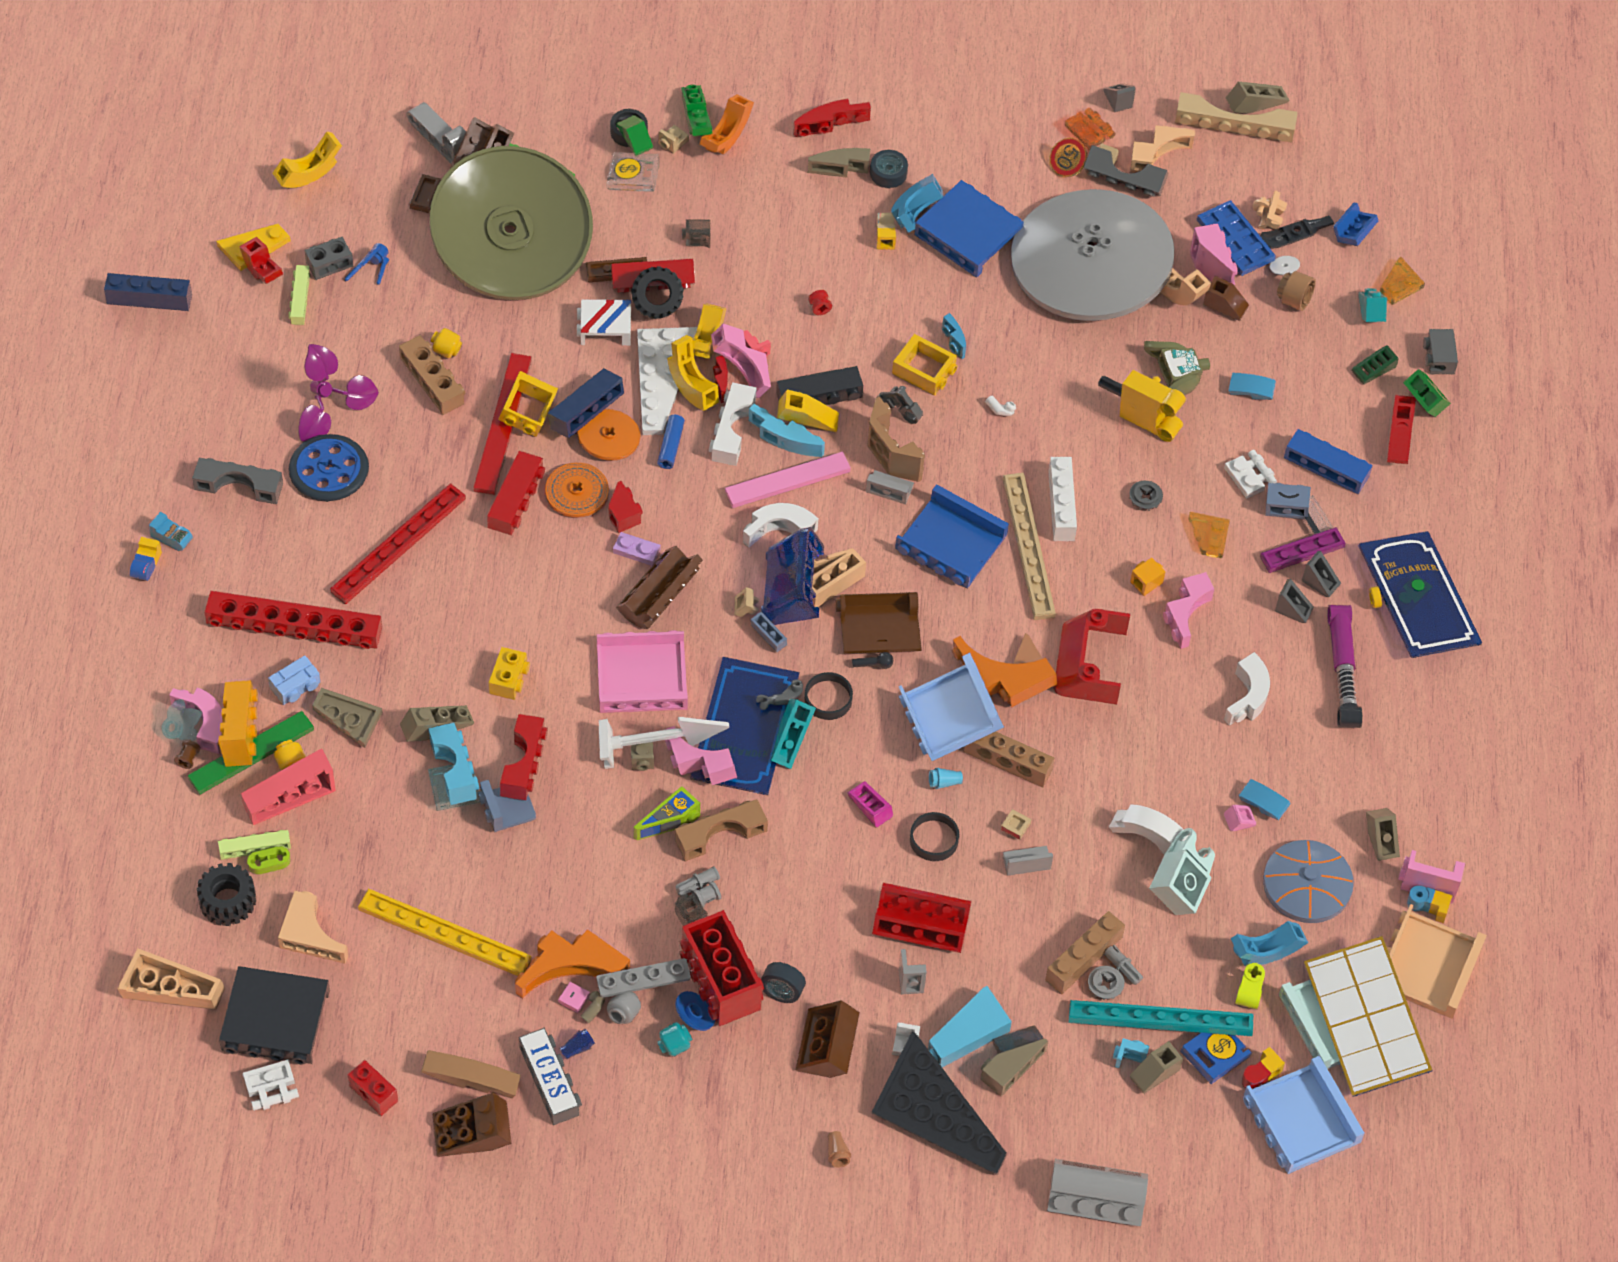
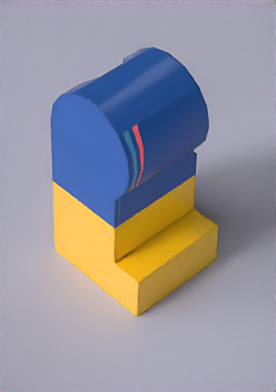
[130,537,162,581]

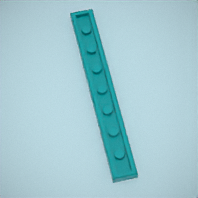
[1069,1000,1254,1036]

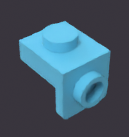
[1113,1038,1149,1068]

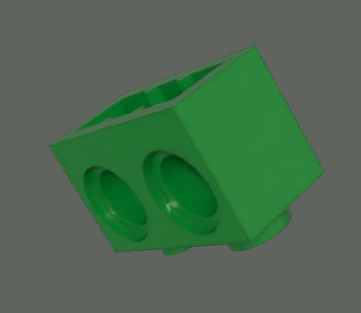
[1403,369,1451,417]

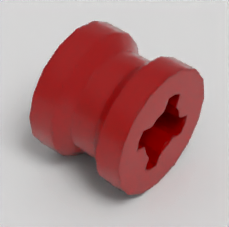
[808,290,833,315]

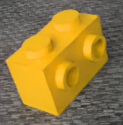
[489,647,530,700]

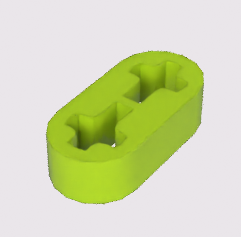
[247,846,291,875]

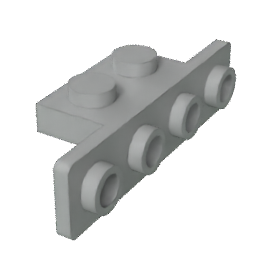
[597,958,691,998]

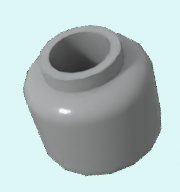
[607,992,641,1024]

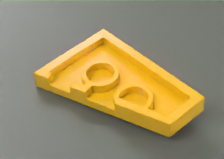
[216,224,291,271]

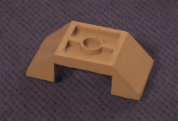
[867,397,925,482]

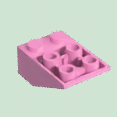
[1190,224,1237,285]

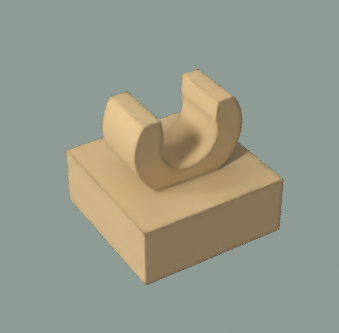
[734,587,759,617]

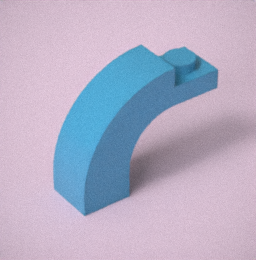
[891,174,943,233]
[1231,921,1308,966]

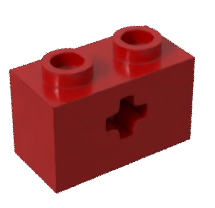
[348,1060,398,1116]

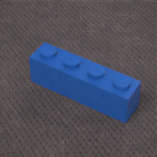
[1284,429,1373,494]

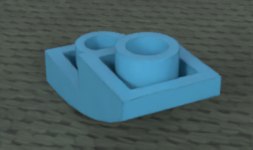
[942,313,966,359]
[1228,373,1276,400]
[1239,779,1291,821]

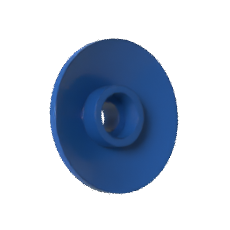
[675,991,715,1031]

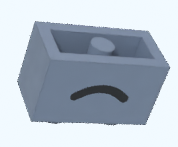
[1265,483,1311,519]

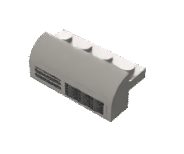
[1047,1159,1148,1227]

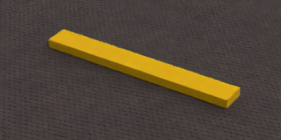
[358,888,532,976]

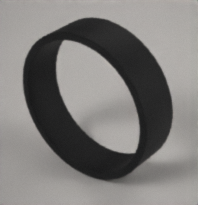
[804,672,853,720]
[910,812,960,862]

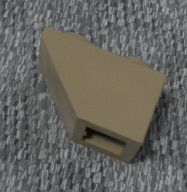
[1130,1041,1183,1094]

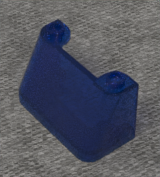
[761,527,824,625]

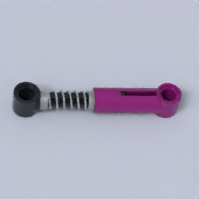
[1327,605,1363,728]

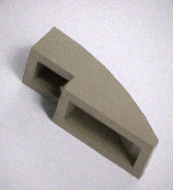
[808,148,871,177]

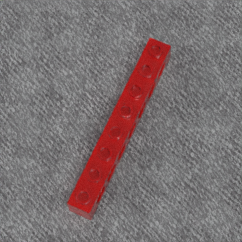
[204,590,382,649]

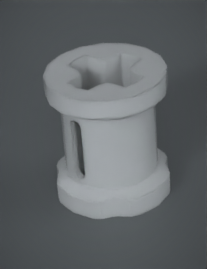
[692,882,721,909]

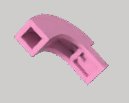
[169,688,223,754]

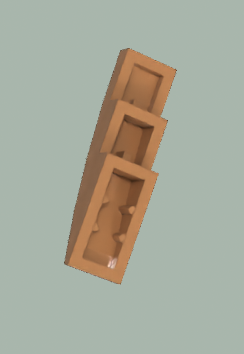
[421,1050,521,1098]

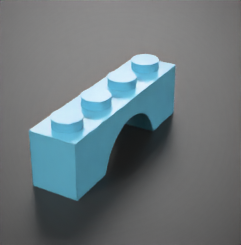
[428,723,479,805]

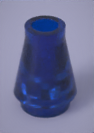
[559,1028,595,1059]

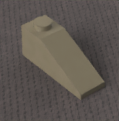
[1226,81,1289,114]
[981,1038,1048,1097]

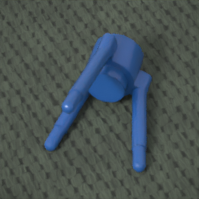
[345,243,389,285]

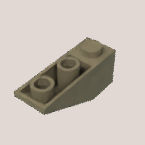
[400,705,474,742]

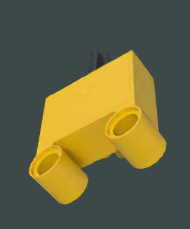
[1098,370,1186,442]

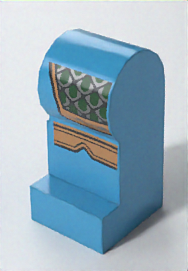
[149,512,193,551]

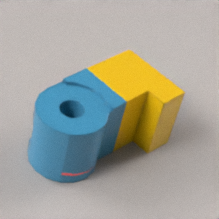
[1407,886,1453,924]

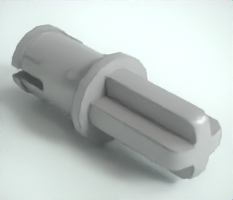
[675,866,720,897]
[1104,945,1143,985]

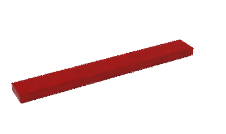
[474,353,532,495]
[330,483,466,605]

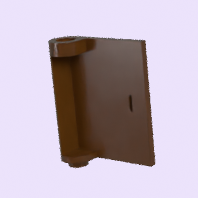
[835,592,922,654]

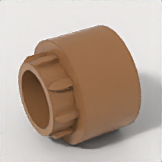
[1277,271,1316,311]

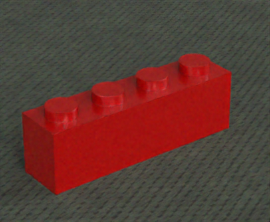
[611,259,695,293]
[487,451,545,536]

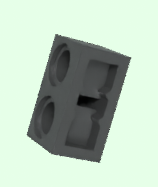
[305,236,353,280]

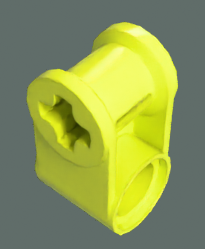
[1235,963,1265,1010]

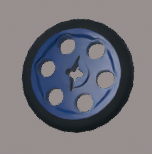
[288,434,369,502]

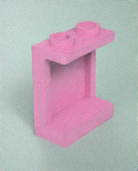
[1398,850,1465,903]

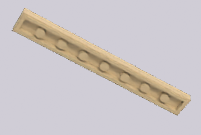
[1003,473,1056,620]

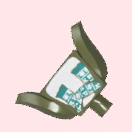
[1144,341,1210,396]

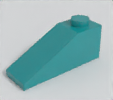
[770,699,816,769]

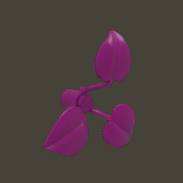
[298,344,379,441]

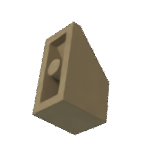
[1366,808,1400,861]

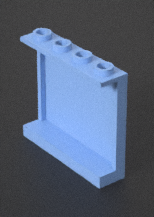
[899,653,1004,761]
[1243,1056,1364,1174]

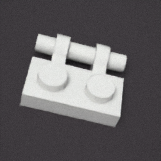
[1224,450,1277,499]
[243,1060,299,1111]

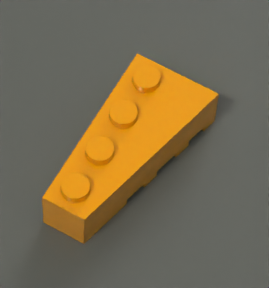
[218,680,258,767]

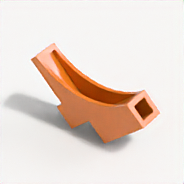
[952,636,1057,708]
[515,929,630,999]

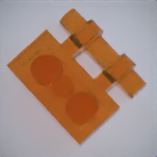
[1065,108,1116,150]

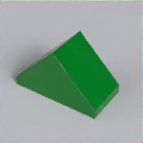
[616,116,653,156]

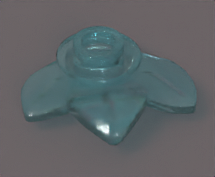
[162,699,202,741]

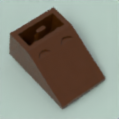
[432,1092,512,1157]

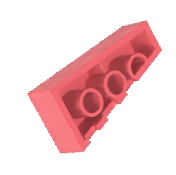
[241,748,336,825]

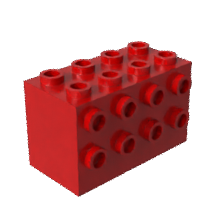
[679,910,764,1027]

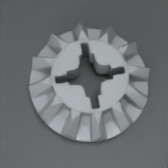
[1088,966,1124,1000]

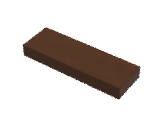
[586,257,647,283]

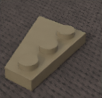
[312,688,383,748]

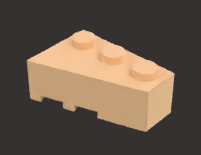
[788,548,866,609]

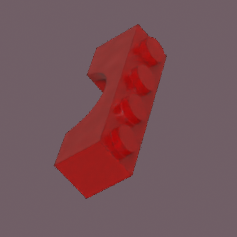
[500,714,548,801]

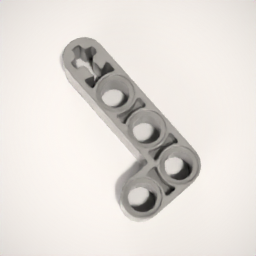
[406,102,466,164]

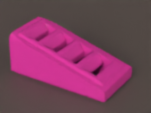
[847,781,893,827]

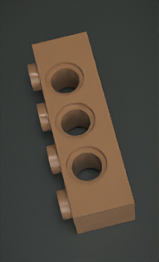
[399,335,465,415]
[964,731,1055,787]

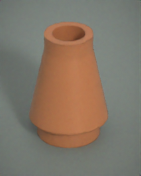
[827,1131,851,1168]

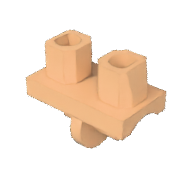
[1253,190,1287,230]

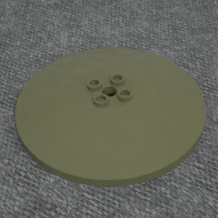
[429,146,593,300]

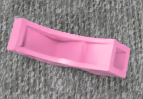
[711,324,771,398]
[1163,572,1214,649]
[665,726,737,785]

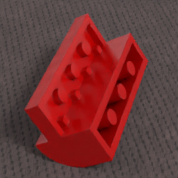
[872,882,972,953]

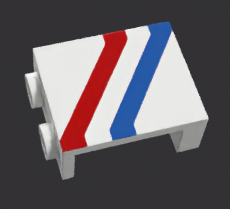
[577,299,631,346]

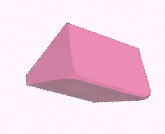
[1224,805,1257,831]

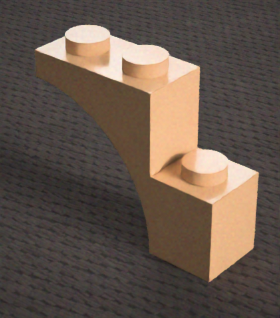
[1130,125,1195,173]

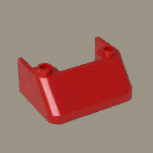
[1054,609,1130,705]

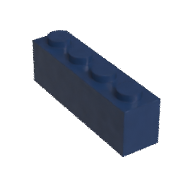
[104,273,192,311]
[548,368,624,438]

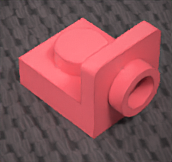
[744,330,771,357]

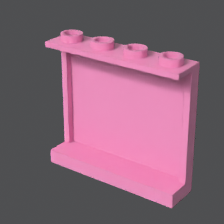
[597,630,688,713]

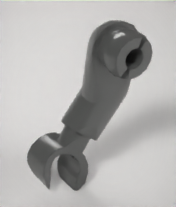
[757,679,803,710]

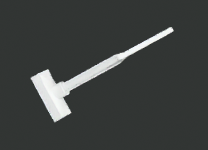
[599,717,729,769]

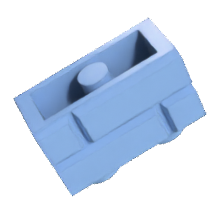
[268,655,321,705]

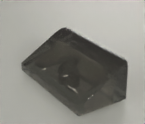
[992,1025,1044,1054]

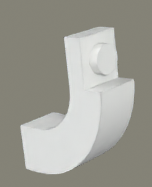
[743,503,819,547]
[1224,652,1270,726]
[1109,804,1188,855]

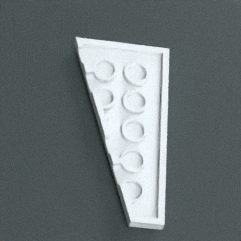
[637,327,698,435]

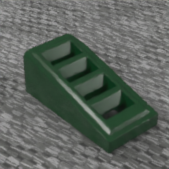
[1351,345,1399,385]

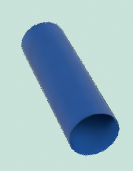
[657,414,685,469]

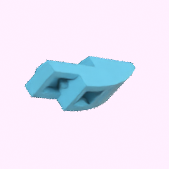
[749,404,825,457]

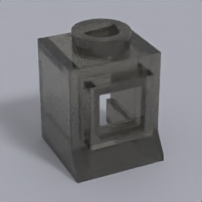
[682,219,710,248]
[675,893,708,926]

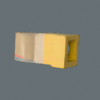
[877,213,896,250]

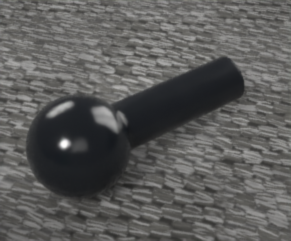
[852,652,894,669]

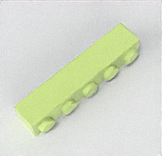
[289,265,310,325]
[218,830,291,860]

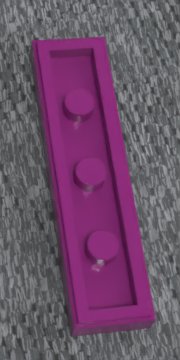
[1260,527,1346,573]

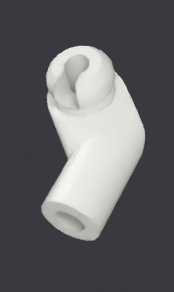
[985,396,1016,416]

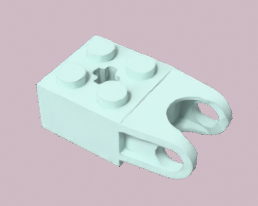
[1149,828,1215,915]

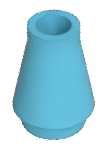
[929,767,963,789]

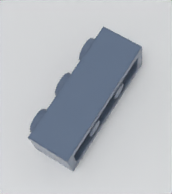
[751,612,787,652]

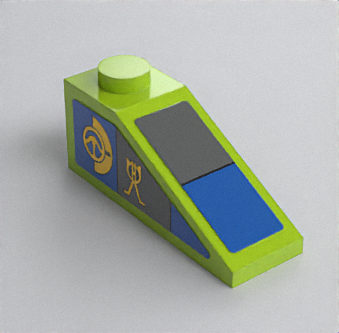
[633,786,700,840]

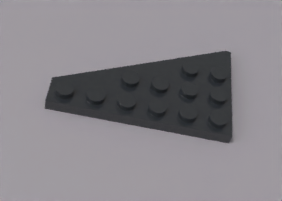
[871,1032,1008,1175]

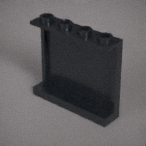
[219,966,330,1065]

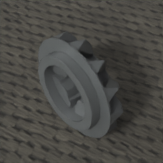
[1129,480,1163,511]

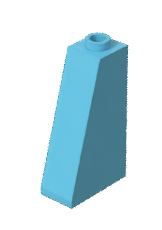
[928,986,1012,1067]

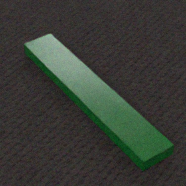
[188,711,314,795]

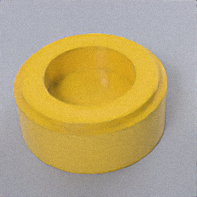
[1369,586,1382,608]

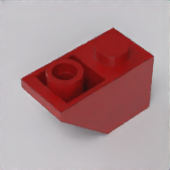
[608,481,643,533]

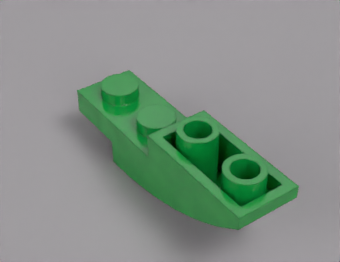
[681,84,712,136]

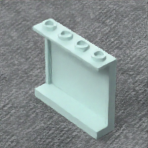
[1279,980,1341,1069]

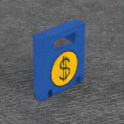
[1180,1033,1252,1084]

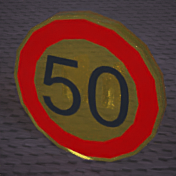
[1050,138,1087,177]

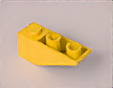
[777,390,839,432]

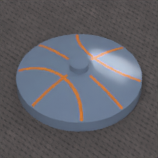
[1263,840,1354,923]

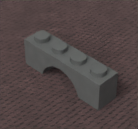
[1084,145,1169,197]
[192,458,283,505]

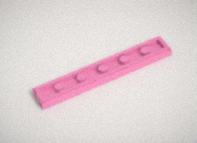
[725,452,851,508]

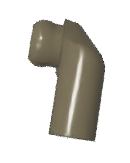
[581,991,605,1023]

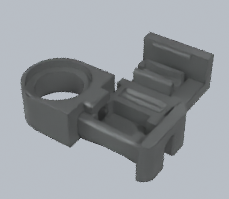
[876,386,923,424]

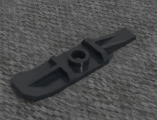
[1260,215,1334,249]

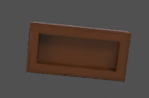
[409,174,442,213]

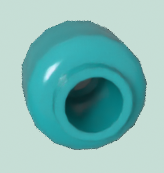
[657,1022,693,1057]

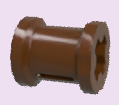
[174,739,201,769]

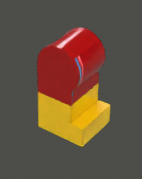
[1242,1046,1285,1089]

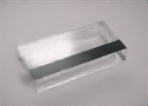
[1299,495,1333,535]

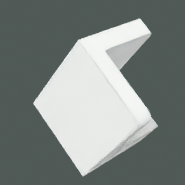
[892,1022,920,1056]

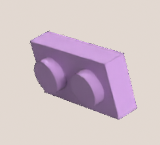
[613,532,661,566]

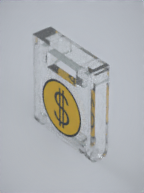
[606,152,660,192]

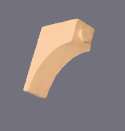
[278,891,348,964]

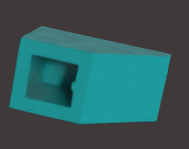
[1358,288,1387,322]

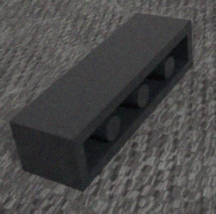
[776,366,864,405]

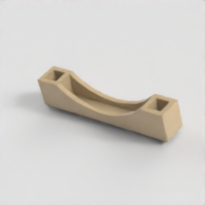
[1175,92,1298,142]

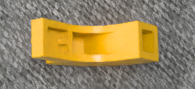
[272,132,342,188]
[692,303,726,359]
[667,335,719,411]

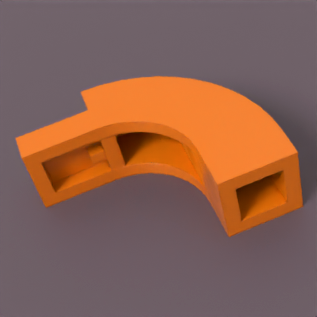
[700,94,754,154]

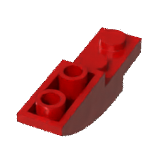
[793,99,871,137]
[1387,395,1416,464]

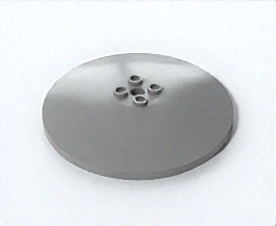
[1011,189,1174,321]

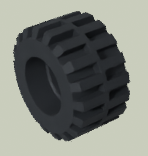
[631,266,684,319]
[197,863,256,926]

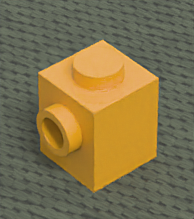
[1130,557,1165,596]

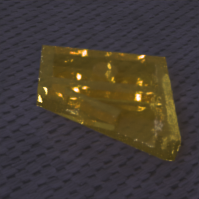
[1380,257,1425,305]
[1188,512,1230,558]

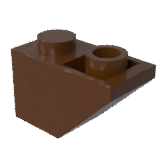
[1203,276,1249,321]

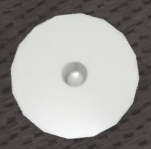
[1270,256,1300,275]

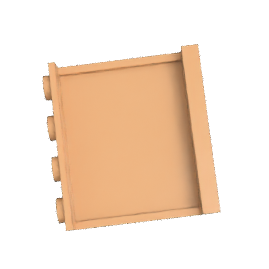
[1387,904,1487,1019]

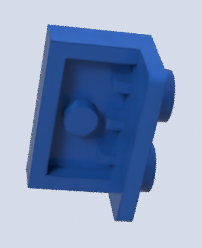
[1333,202,1379,246]

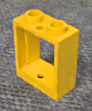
[892,334,958,396]
[498,371,558,437]

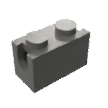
[1423,329,1458,374]

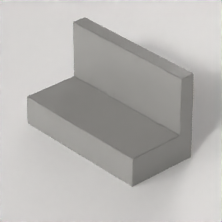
[866,470,914,505]
[1003,846,1053,876]
[898,949,927,995]

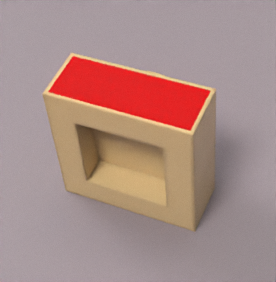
[1001,809,1032,840]

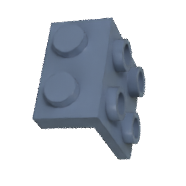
[477,780,536,832]

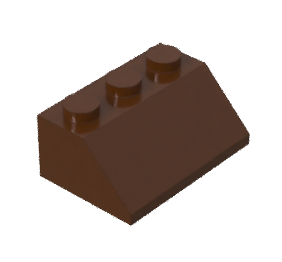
[795,1000,860,1078]

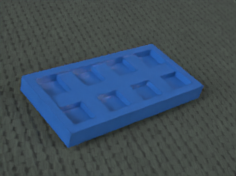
[1197,200,1276,276]

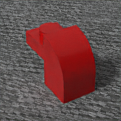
[239,237,283,284]

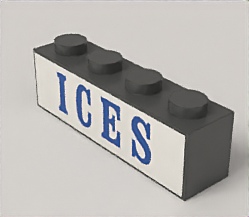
[519,1028,582,1125]

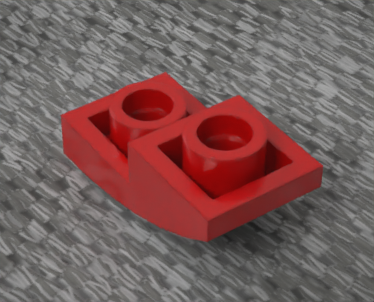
[713,355,728,403]

